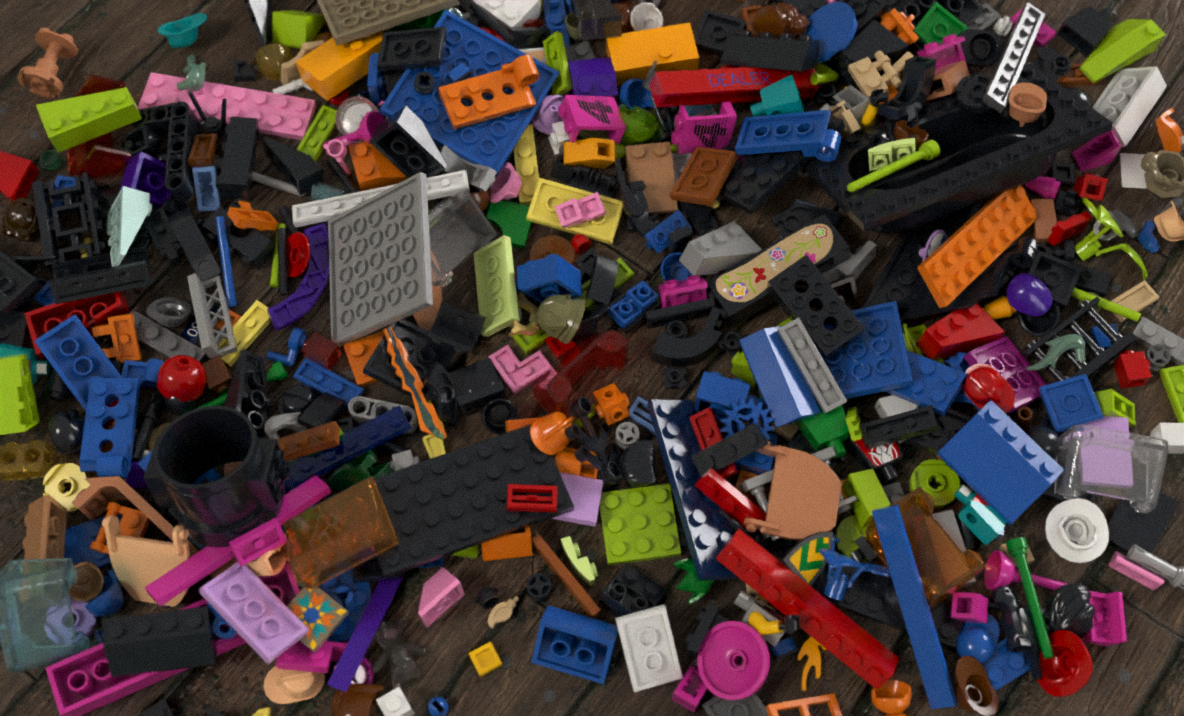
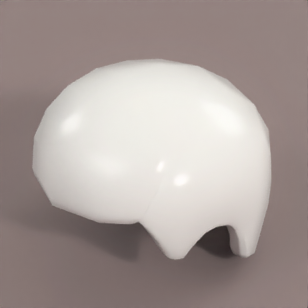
[630,3,663,31]

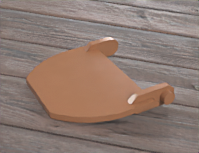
[744,441,842,540]

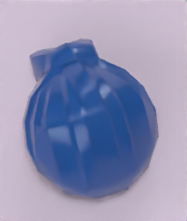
[619,78,654,112]
[85,569,124,617]

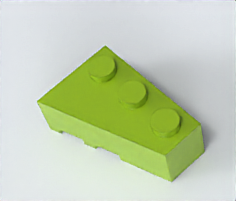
[0,353,40,435]

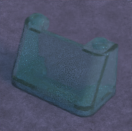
[0,558,89,672]

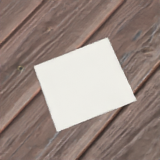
[1120,153,1147,189]

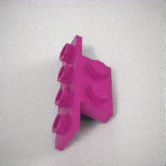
[276,640,348,673]

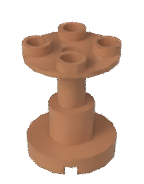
[17,27,78,99]

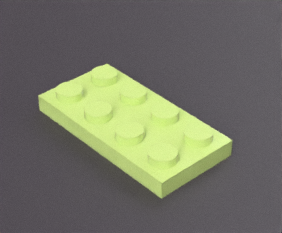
[473,235,519,337]

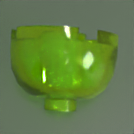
[618,104,660,145]

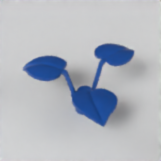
[819,535,891,600]

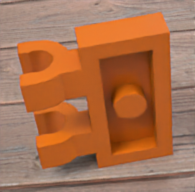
[92,313,142,363]

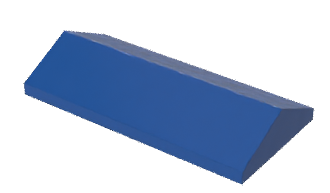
[34,314,122,411]
[739,326,820,429]

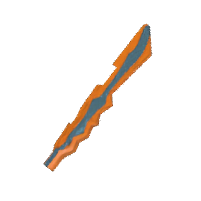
[383,327,447,440]

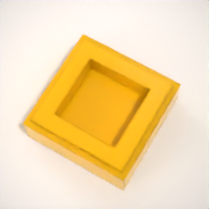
[468,641,503,677]

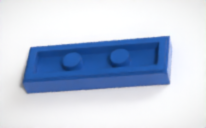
[293,358,365,408]

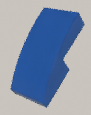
[607,281,659,329]

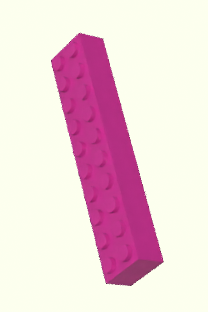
[46,562,302,716]

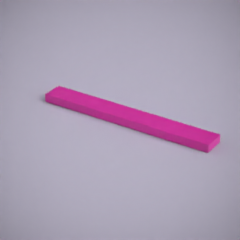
[145,475,331,606]

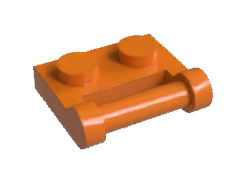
[89,502,150,556]

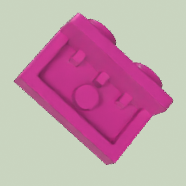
[658,276,708,308]
[1084,591,1127,646]

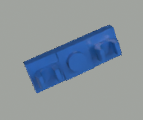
[542,0,570,48]

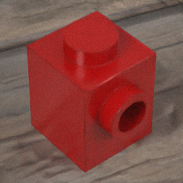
[1113,350,1152,389]

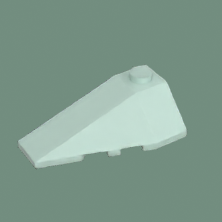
[106,186,152,267]

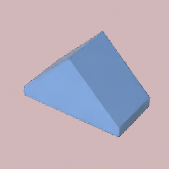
[192,166,222,211]

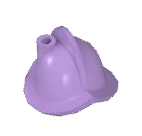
[531,95,564,135]

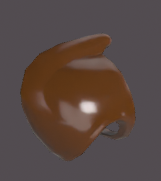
[331,683,384,716]

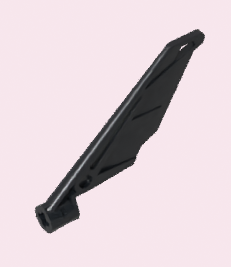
[897,237,1039,322]

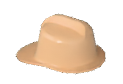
[1154,201,1184,242]
[264,666,325,704]

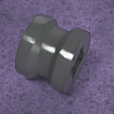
[1144,344,1171,373]

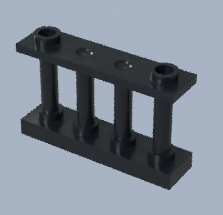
[1023,297,1137,382]

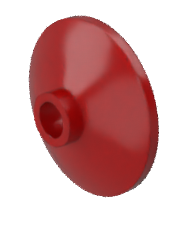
[287,232,310,278]

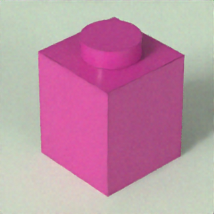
[951,592,989,624]

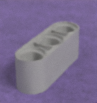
[348,396,418,434]

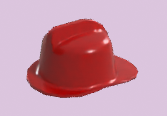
[962,363,1015,414]

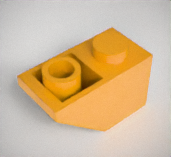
[563,138,615,169]

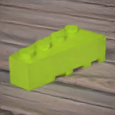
[36,87,142,153]

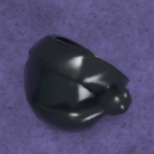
[48,409,85,456]

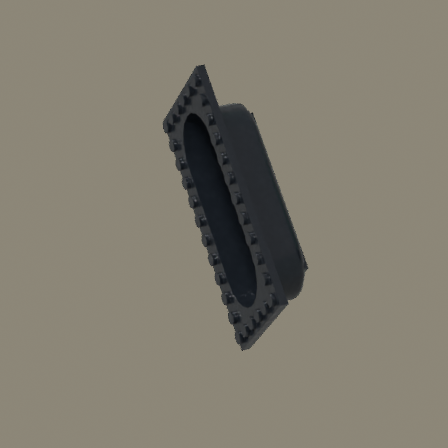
[802,63,1113,235]

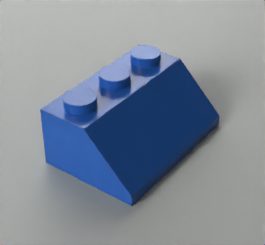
[531,605,619,684]

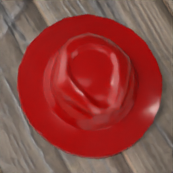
[1037,630,1093,697]

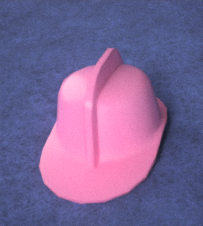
[489,162,522,203]

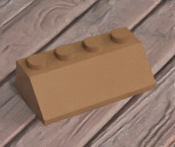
[19,495,67,608]

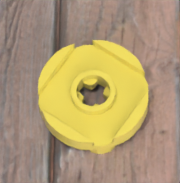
[43,463,91,512]

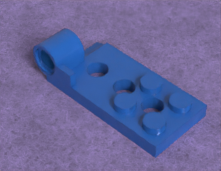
[735,110,841,162]
[80,378,141,479]

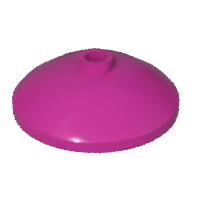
[697,621,770,700]

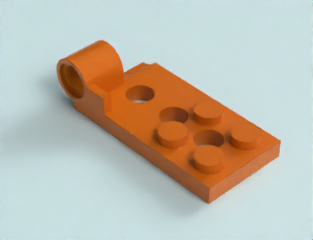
[438,55,540,130]

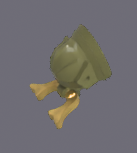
[509,292,585,344]

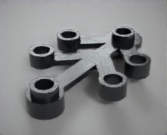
[565,396,622,485]

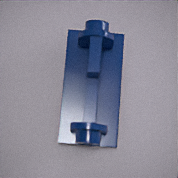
[644,210,692,254]

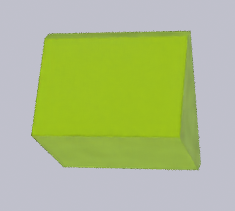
[273,10,325,49]

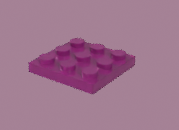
[964,336,1047,413]

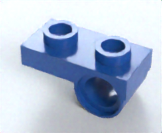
[121,359,165,389]

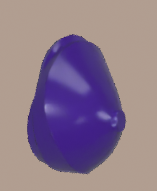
[1006,273,1053,316]

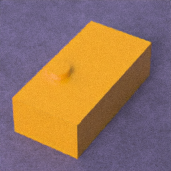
[606,23,699,86]
[295,31,385,101]

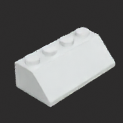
[1092,67,1167,147]

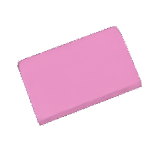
[1108,551,1164,590]

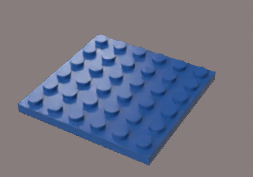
[380,10,559,177]

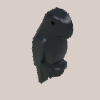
[615,158,659,238]
[993,586,1042,681]

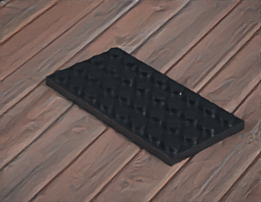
[352,424,574,578]

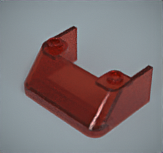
[68,74,131,178]

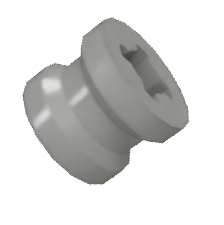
[615,422,640,450]

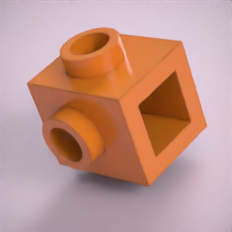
[593,383,630,426]

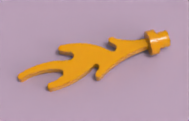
[797,637,826,691]

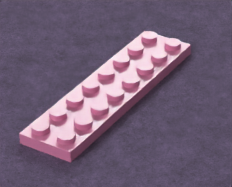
[138,72,317,140]

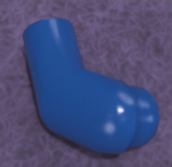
[1138,221,1160,253]

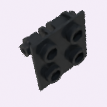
[569,164,618,198]

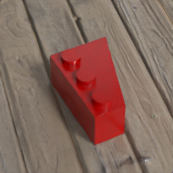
[915,303,1005,361]

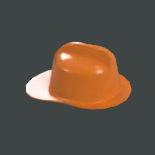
[530,411,574,455]

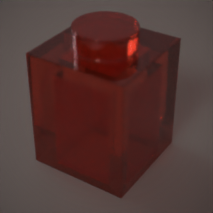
[302,332,342,370]

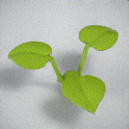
[1074,198,1148,280]

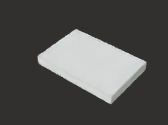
[615,605,683,692]

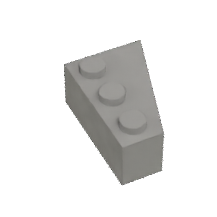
[679,221,762,276]

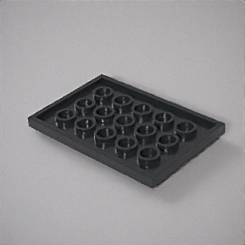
[717,103,845,214]

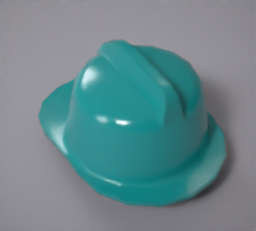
[157,13,208,49]

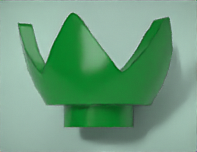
[673,559,714,605]

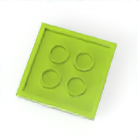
[599,484,681,566]

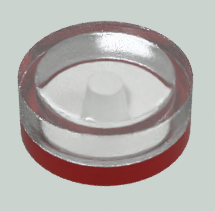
[335,96,380,143]

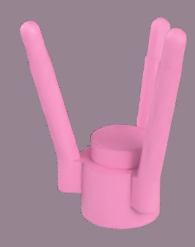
[323,139,361,175]

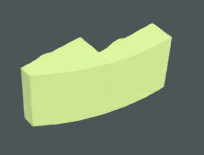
[868,138,916,171]
[561,536,598,587]

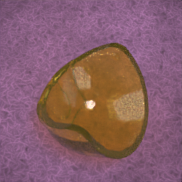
[256,44,294,81]

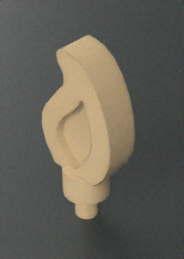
[488,596,519,629]

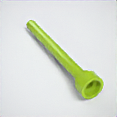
[847,140,940,192]

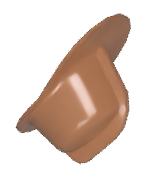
[1009,82,1047,127]

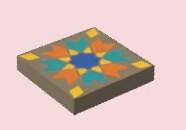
[287,580,349,653]

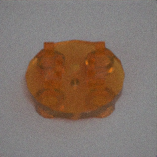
[530,235,575,265]

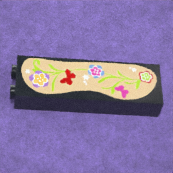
[706,214,850,327]

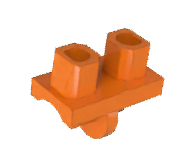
[880,8,919,45]

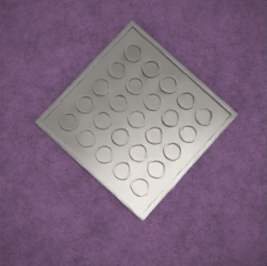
[328,172,433,348]

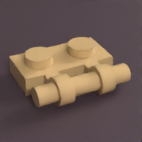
[848,51,902,101]

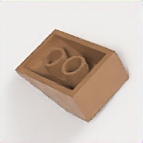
[625,142,678,215]

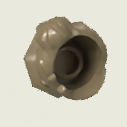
[1141,150,1184,198]

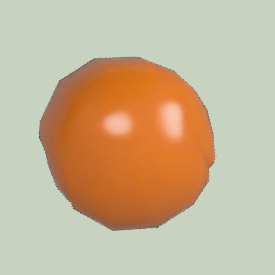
[871,680,911,714]

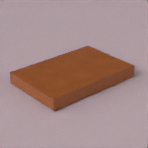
[670,147,738,206]

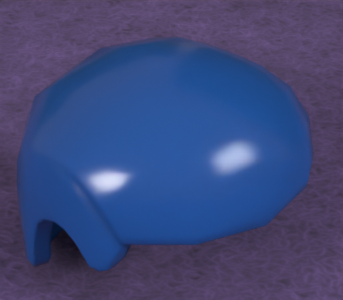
[660,252,693,281]

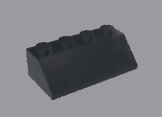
[720,30,820,71]
[103,606,217,678]

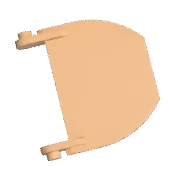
[102,515,190,607]

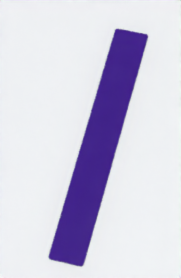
[327,571,406,692]

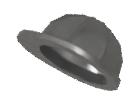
[147,297,191,328]

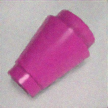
[1025,177,1061,199]

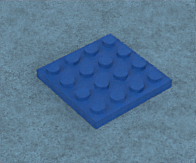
[816,301,913,404]

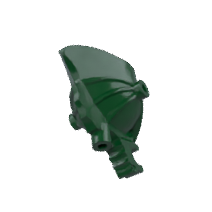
[326,449,394,505]

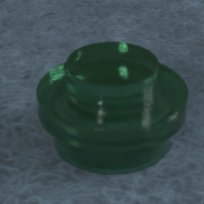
[40,150,63,171]

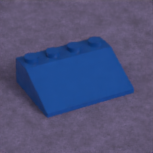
[936,400,1064,525]

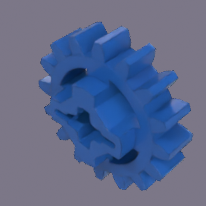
[720,398,774,440]

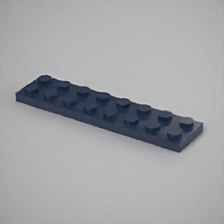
[647,399,739,581]

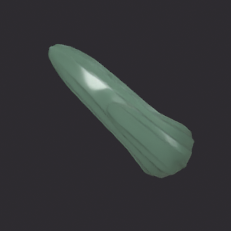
[177,54,206,91]
[1026,334,1085,371]

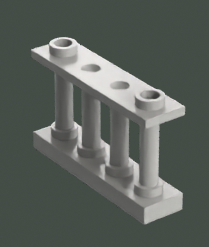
[739,446,857,541]

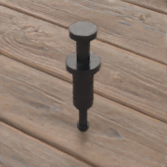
[719,509,766,549]

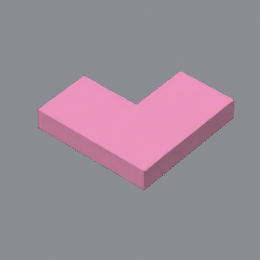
[488,345,553,395]

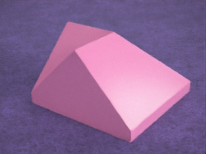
[418,567,465,628]

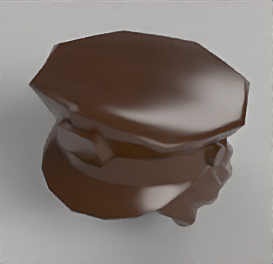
[753,3,810,38]

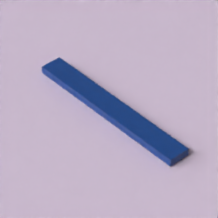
[872,504,958,709]

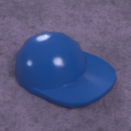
[956,614,1000,663]

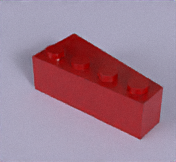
[24,291,129,361]

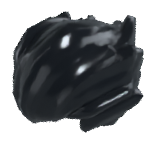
[1043,584,1095,636]

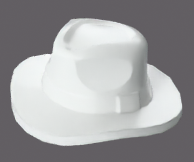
[1045,498,1109,563]

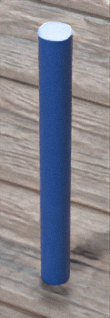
[215,216,237,308]

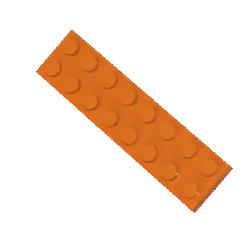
[917,185,1038,308]

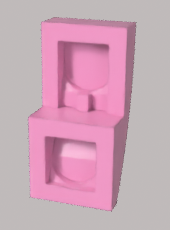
[555,192,607,228]

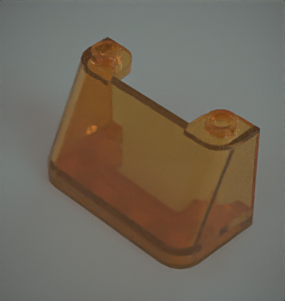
[865,486,986,610]

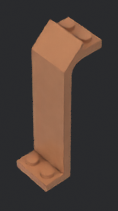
[72,476,237,579]

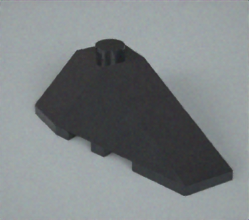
[244,0,272,59]

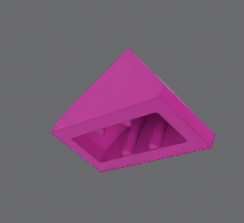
[1071,130,1121,171]
[672,665,708,713]

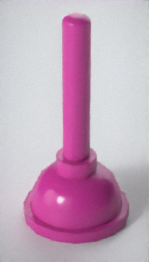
[324,111,386,144]
[984,550,1067,590]

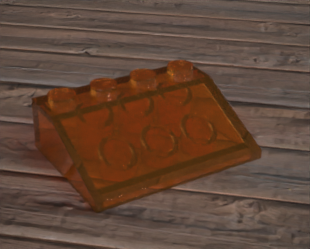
[284,476,399,590]

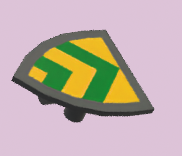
[782,531,833,586]

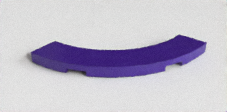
[267,223,329,332]

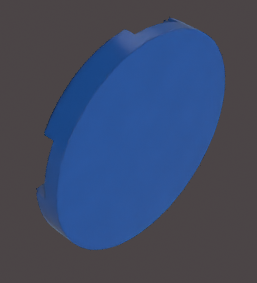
[800,2,858,63]

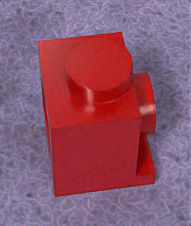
[1073,173,1108,201]

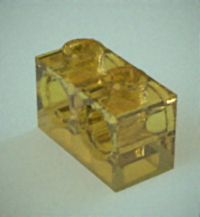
[0,440,53,481]

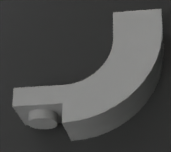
[436,144,497,191]

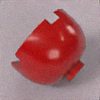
[157,355,206,402]

